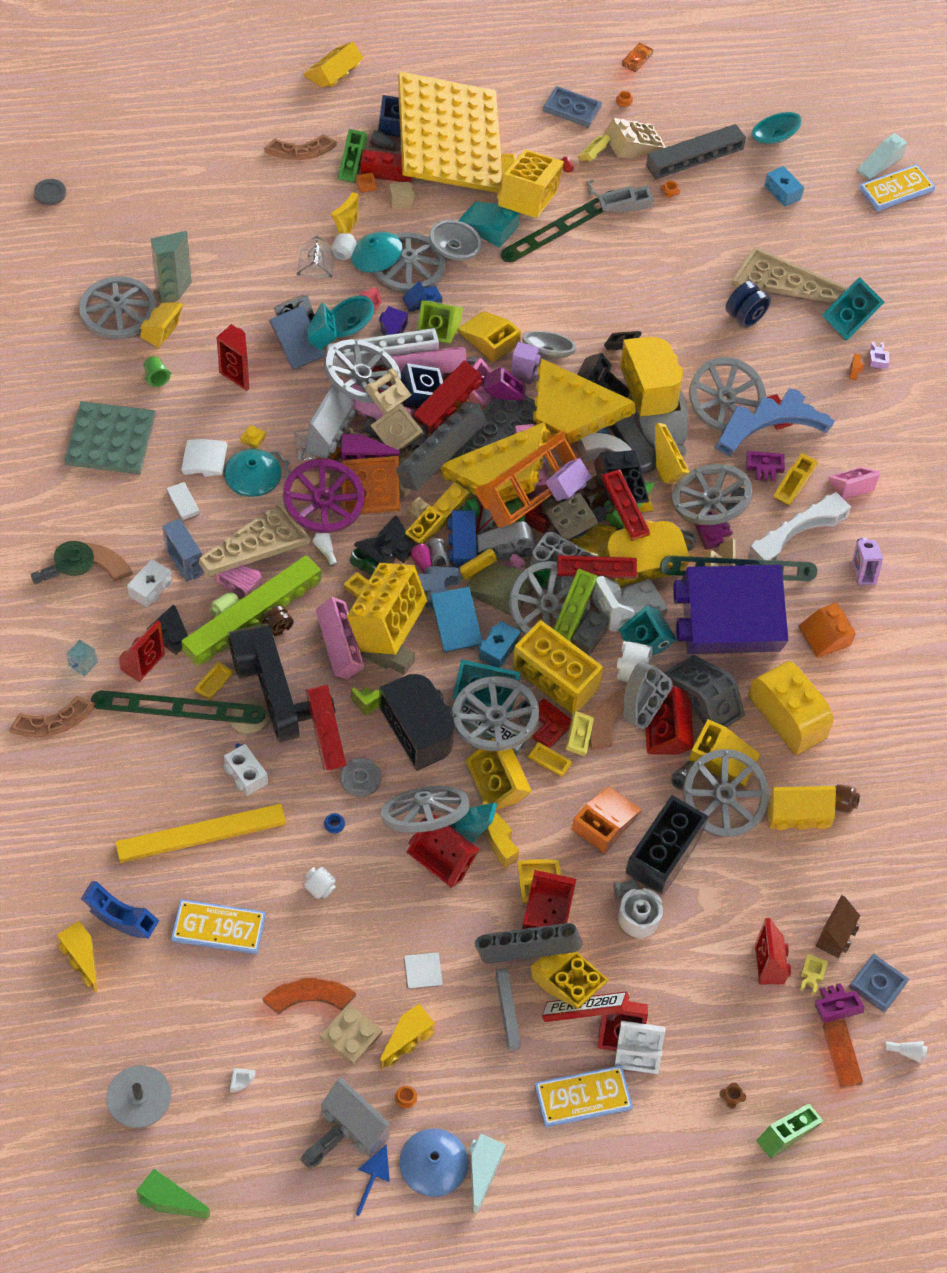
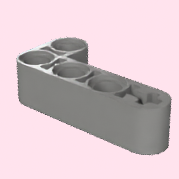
[530,532,595,571]

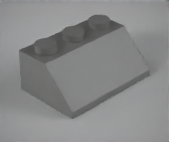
[321,1077,390,1157]

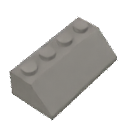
[306,384,356,459]

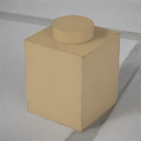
[389,182,415,209]

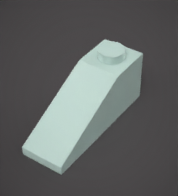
[857,133,907,180]
[469,1134,506,1213]

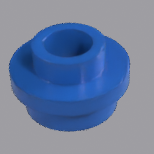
[324,813,345,834]

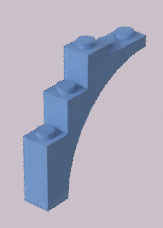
[714,388,835,457]

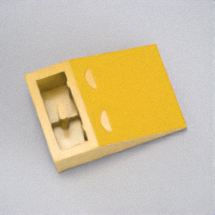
[457,311,521,363]
[689,719,761,788]
[531,951,609,1009]

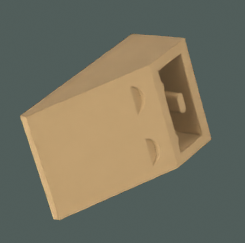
[603,118,666,159]

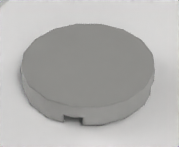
[340,757,381,797]

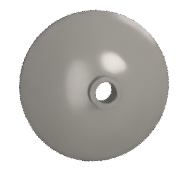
[429,220,482,261]
[522,331,577,361]

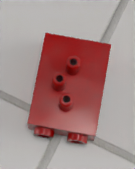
[406,814,480,888]
[522,870,577,929]

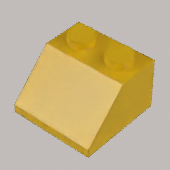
[140,303,183,349]

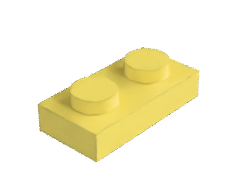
[577,134,611,162]
[565,711,594,756]

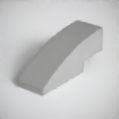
[598,185,654,212]

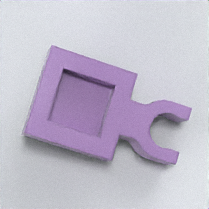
[868,342,889,369]

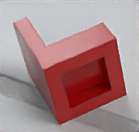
[525,503,551,534]

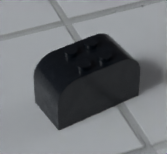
[379,674,455,771]
[625,795,708,895]

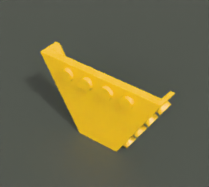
[533,358,636,444]
[440,422,550,503]

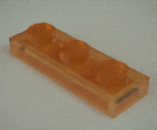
[822,1019,863,1088]

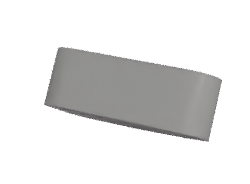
[476,522,537,561]
[624,662,672,729]

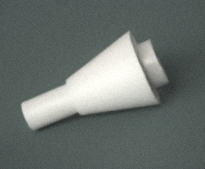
[312,533,337,567]
[886,1041,928,1063]

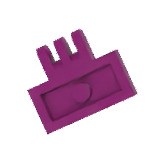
[746,451,785,482]
[694,511,733,550]
[815,983,865,1023]

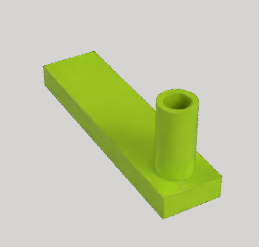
[554,569,598,642]

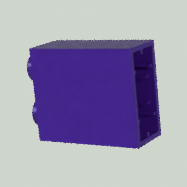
[673,565,789,654]

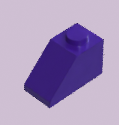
[379,306,408,336]

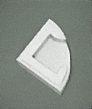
[230,1068,256,1092]

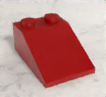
[119,620,165,682]
[755,918,791,985]

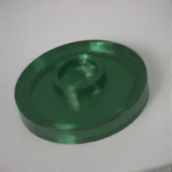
[54,541,94,576]

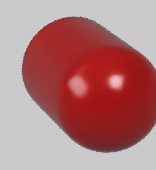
[559,155,574,173]

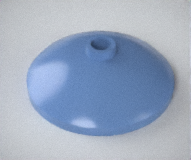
[400,1128,468,1197]

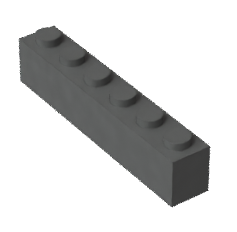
[646,124,746,179]
[396,401,487,491]

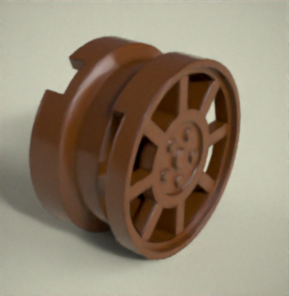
[262,606,294,637]

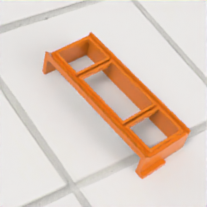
[474,430,577,528]

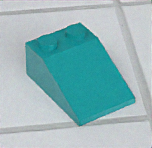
[458,202,520,248]
[821,277,885,341]

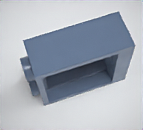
[162,518,204,582]

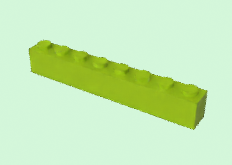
[181,555,321,667]

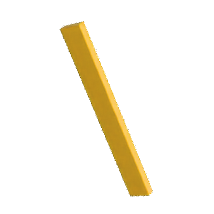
[115,803,286,863]

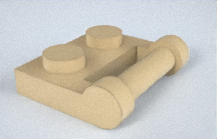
[365,368,411,415]

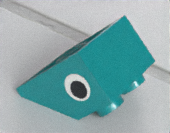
[618,605,677,656]

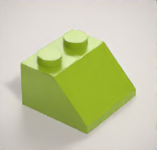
[417,301,463,343]

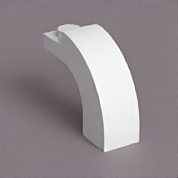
[578,433,632,462]

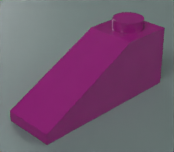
[342,433,399,460]

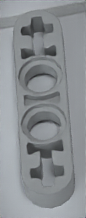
[496,968,520,1051]

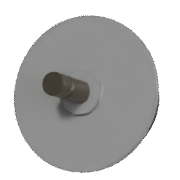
[106,1066,171,1128]

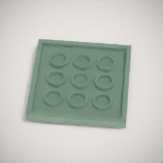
[64,401,155,475]

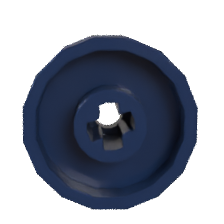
[725,281,771,328]

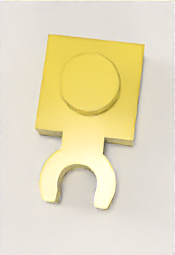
[800,954,828,995]

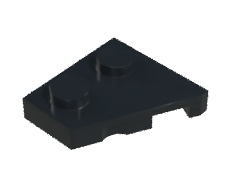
[378,515,415,563]
[147,605,188,655]

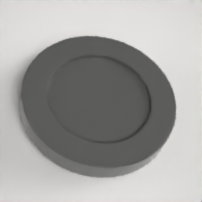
[34,179,66,205]

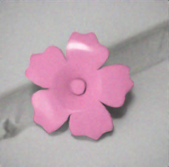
[505,554,525,571]

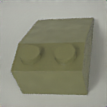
[466,564,534,616]

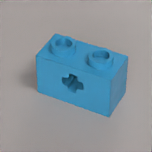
[764,166,804,207]
[478,620,521,668]

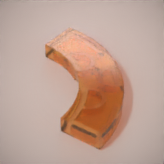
[262,978,356,1015]

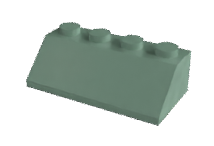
[151,231,192,303]

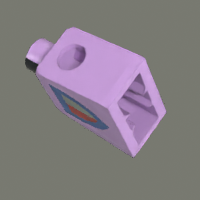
[853,537,883,585]

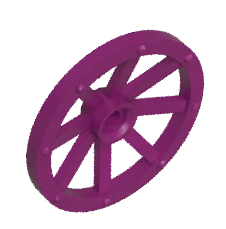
[283,459,364,533]

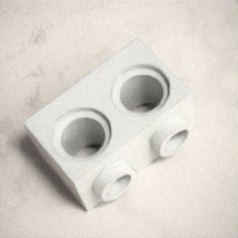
[223,744,268,796]

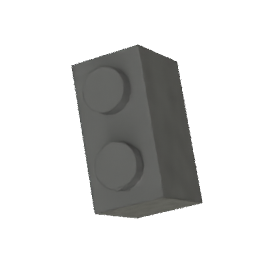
[571,610,609,656]

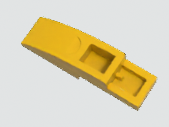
[405,482,470,545]

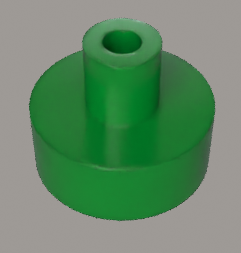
[460,498,480,517]

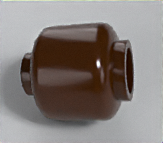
[835,784,860,813]

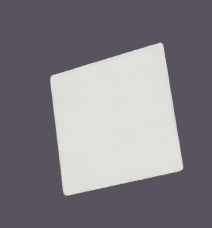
[404,952,443,988]

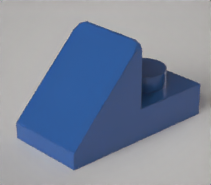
[402,281,442,312]

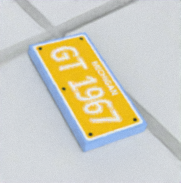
[859,164,935,211]
[171,899,266,954]
[534,1066,633,1128]

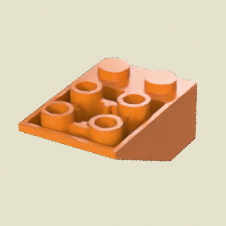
[571,786,642,854]

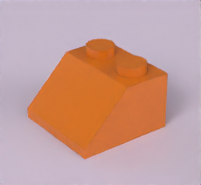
[799,602,856,658]

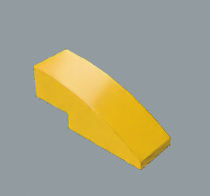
[773,452,818,506]
[483,801,519,868]

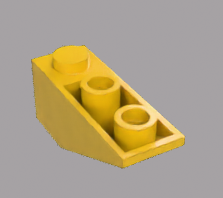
[56,920,98,992]
[380,1003,435,1069]

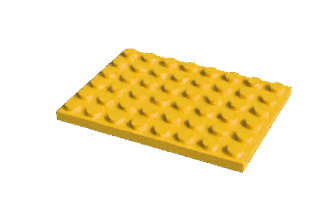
[398,71,502,193]

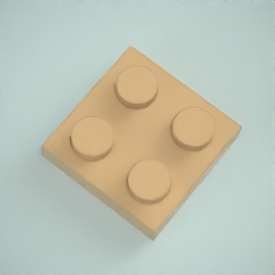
[370,403,424,452]
[320,1004,383,1066]

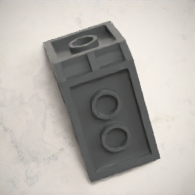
[664,655,745,727]

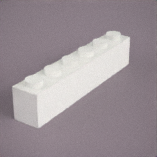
[327,328,439,370]

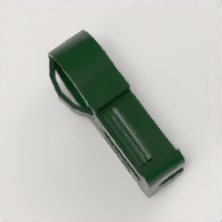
[349,549,379,576]

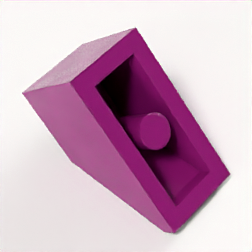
[484,366,526,401]

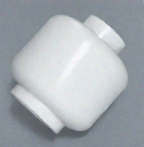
[331,233,357,260]
[304,867,336,899]

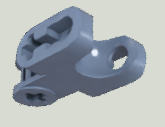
[418,566,462,609]

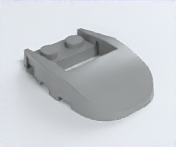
[634,389,688,448]

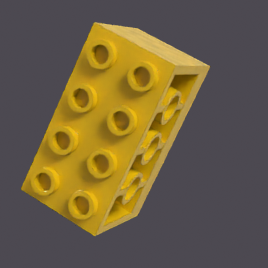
[497,149,564,218]
[347,563,427,655]
[512,620,603,715]

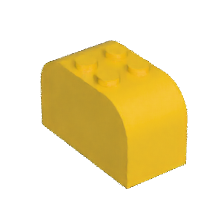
[620,337,683,417]
[601,521,690,587]
[748,661,834,756]

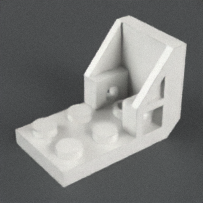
[591,576,668,632]

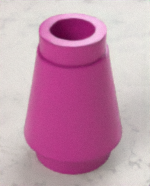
[411,544,433,574]

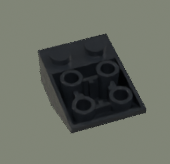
[594,450,649,506]

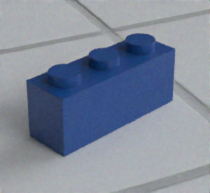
[448,510,477,569]

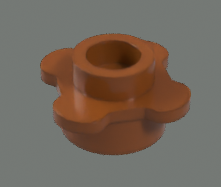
[719,1082,746,1109]

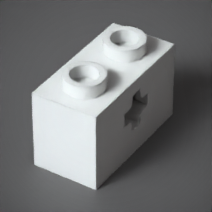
[127,559,172,608]

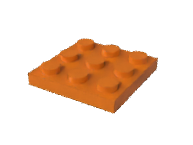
[341,456,401,514]

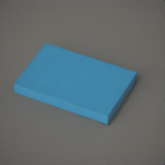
[430,587,482,653]

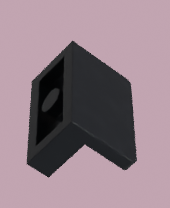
[577,353,612,384]

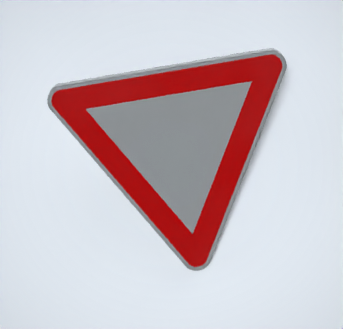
[476,504,494,536]

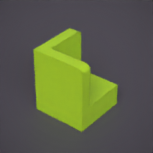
[351,687,379,716]

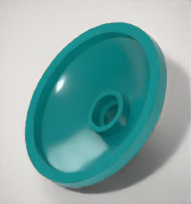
[752,112,802,144]
[350,231,403,273]
[331,295,374,338]
[224,449,281,497]

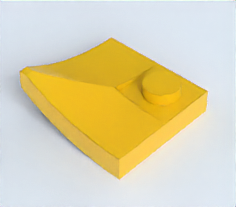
[331,192,359,234]
[572,524,616,557]
[517,859,562,904]

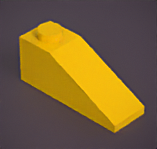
[655,423,690,484]

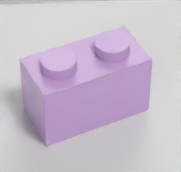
[511,342,541,384]
[545,458,592,501]

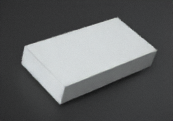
[167,482,200,521]

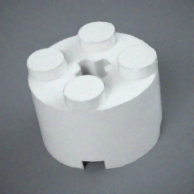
[617,641,652,682]
[617,888,663,939]

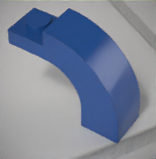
[81,881,159,939]

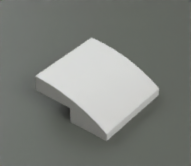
[181,439,227,477]
[614,1020,665,1074]

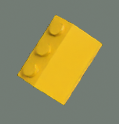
[303,41,364,88]
[465,737,532,810]
[767,786,836,830]

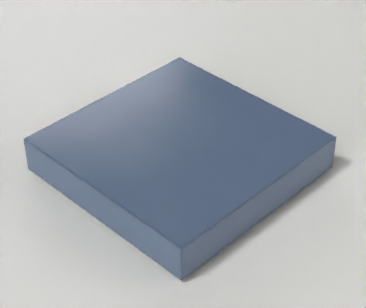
[849,953,909,1013]

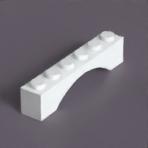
[748,492,851,560]

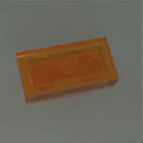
[622,42,653,73]

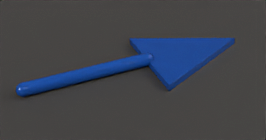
[356,1144,390,1216]

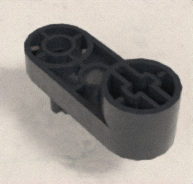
[228,623,336,742]

